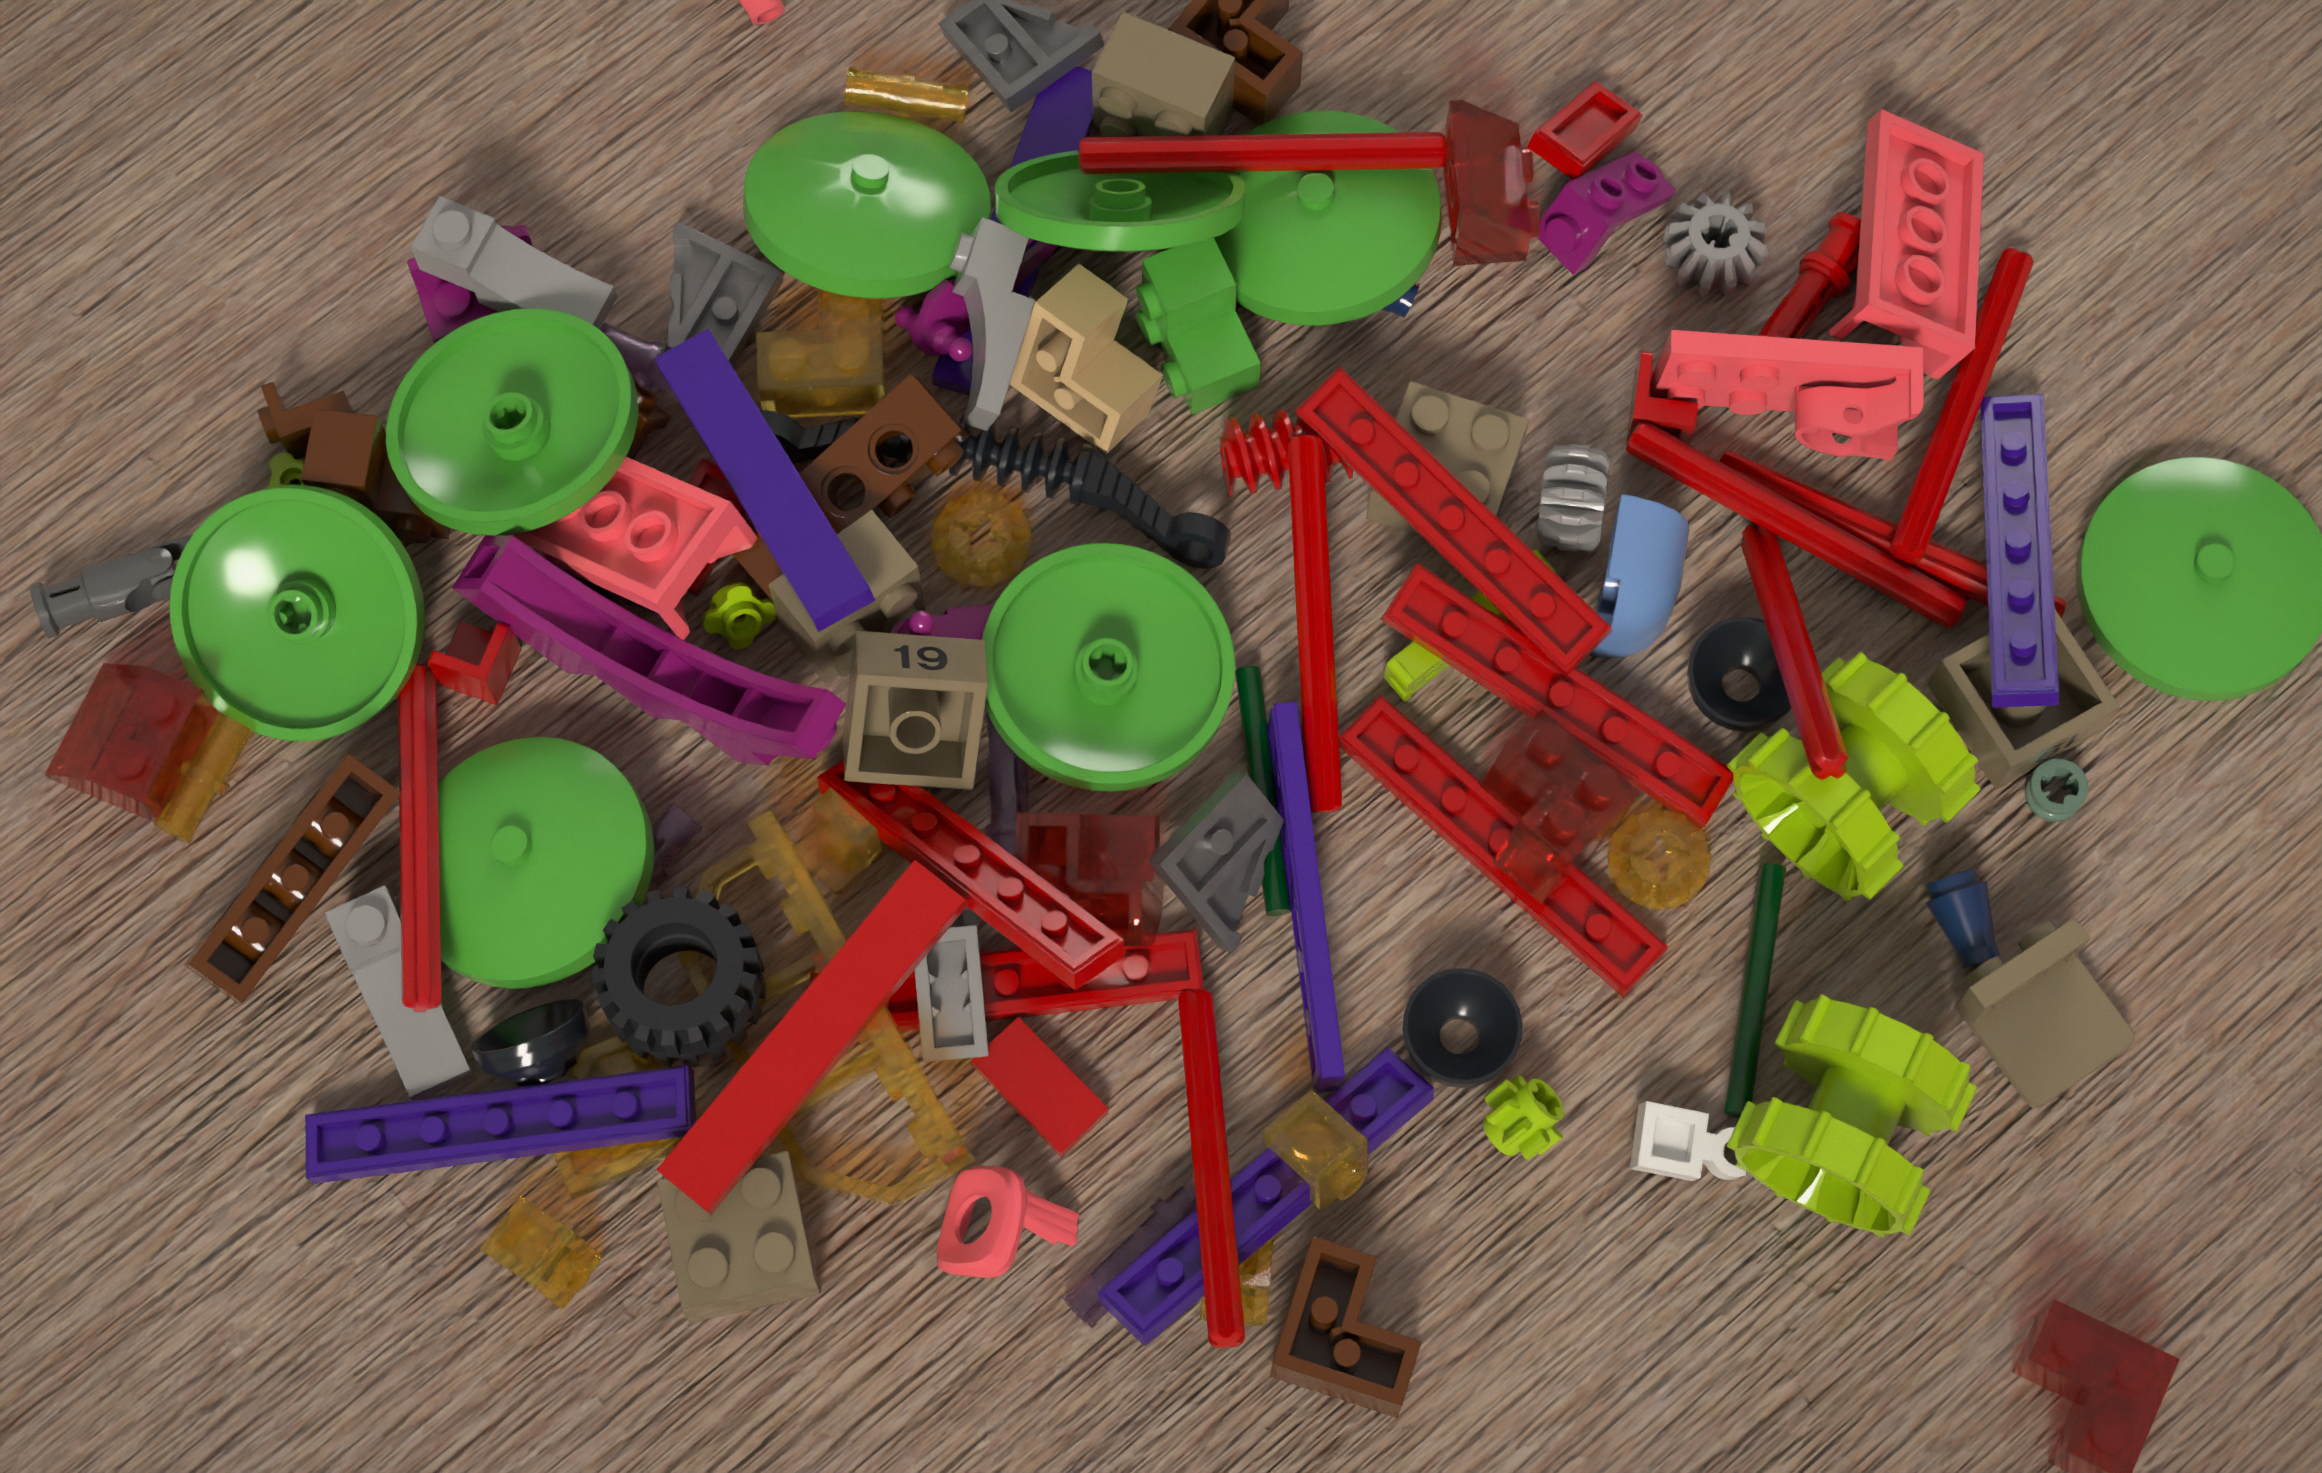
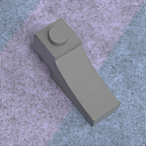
[411,196,617,330]
[949,217,1036,431]
[906,866,989,1062]
[325,885,474,1101]

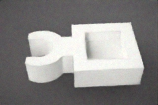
[1630,1101,1746,1181]

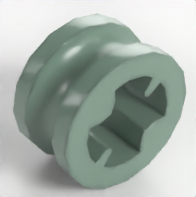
[2025,758,2088,822]

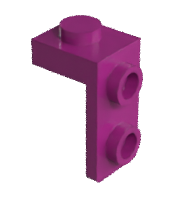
[1532,151,1676,275]

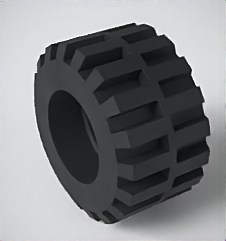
[592,887,766,1067]

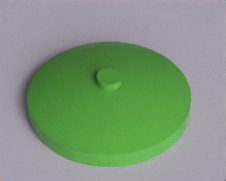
[743,111,991,298]
[1214,111,1442,326]
[995,150,1245,252]
[386,308,638,536]
[2076,457,2322,701]
[169,485,425,741]
[982,543,1235,792]
[438,737,654,989]

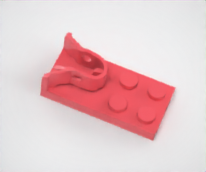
[1829,109,1984,379]
[1650,330,1924,462]
[503,457,757,640]

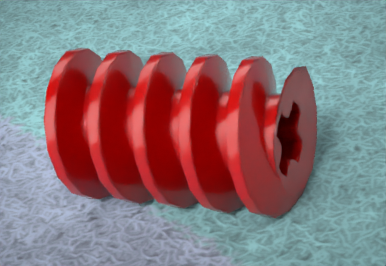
[1219,410,1353,497]

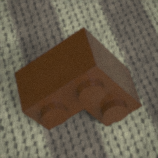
[1168,0,1303,125]
[301,409,451,543]
[1270,1236,1422,1418]

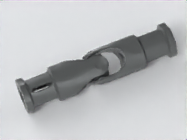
[30,534,193,639]

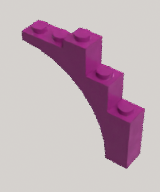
[452,535,846,766]

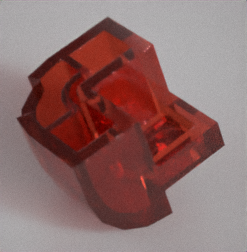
[1015,812,1164,947]

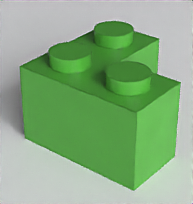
[1136,238,1261,415]

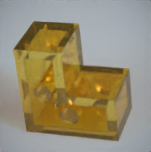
[756,288,887,418]

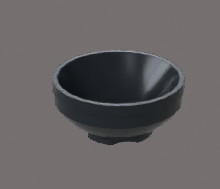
[1687,617,1792,732]
[1402,968,1523,1088]
[471,999,591,1087]

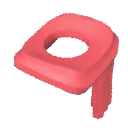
[937,1166,1079,1278]

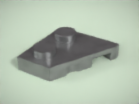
[939,0,1105,113]
[667,221,783,367]
[1148,771,1284,953]

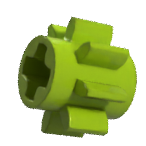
[1483,1075,1564,1160]

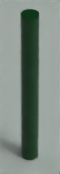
[1235,666,1291,916]
[1724,863,1786,1118]

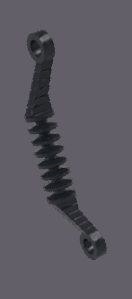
[760,410,1231,569]

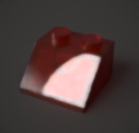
[1442,100,1540,266]
[45,663,219,825]

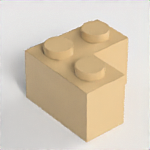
[1009,264,1163,454]

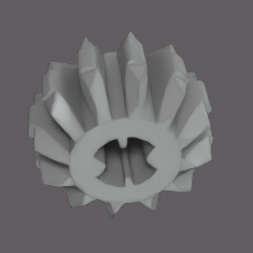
[1663,191,1768,298]
[1537,444,1610,552]

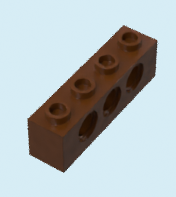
[732,373,970,600]
[184,753,401,1004]

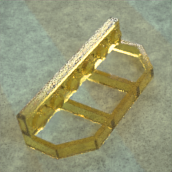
[679,809,976,1207]

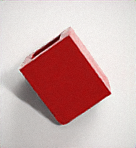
[1626,351,1698,445]
[427,621,522,705]

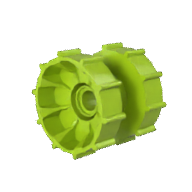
[1727,652,1981,902]
[1726,994,1977,1238]

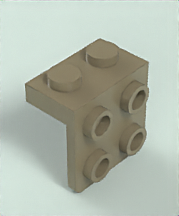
[1955,917,2134,1108]

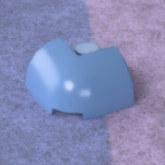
[1589,494,1689,658]

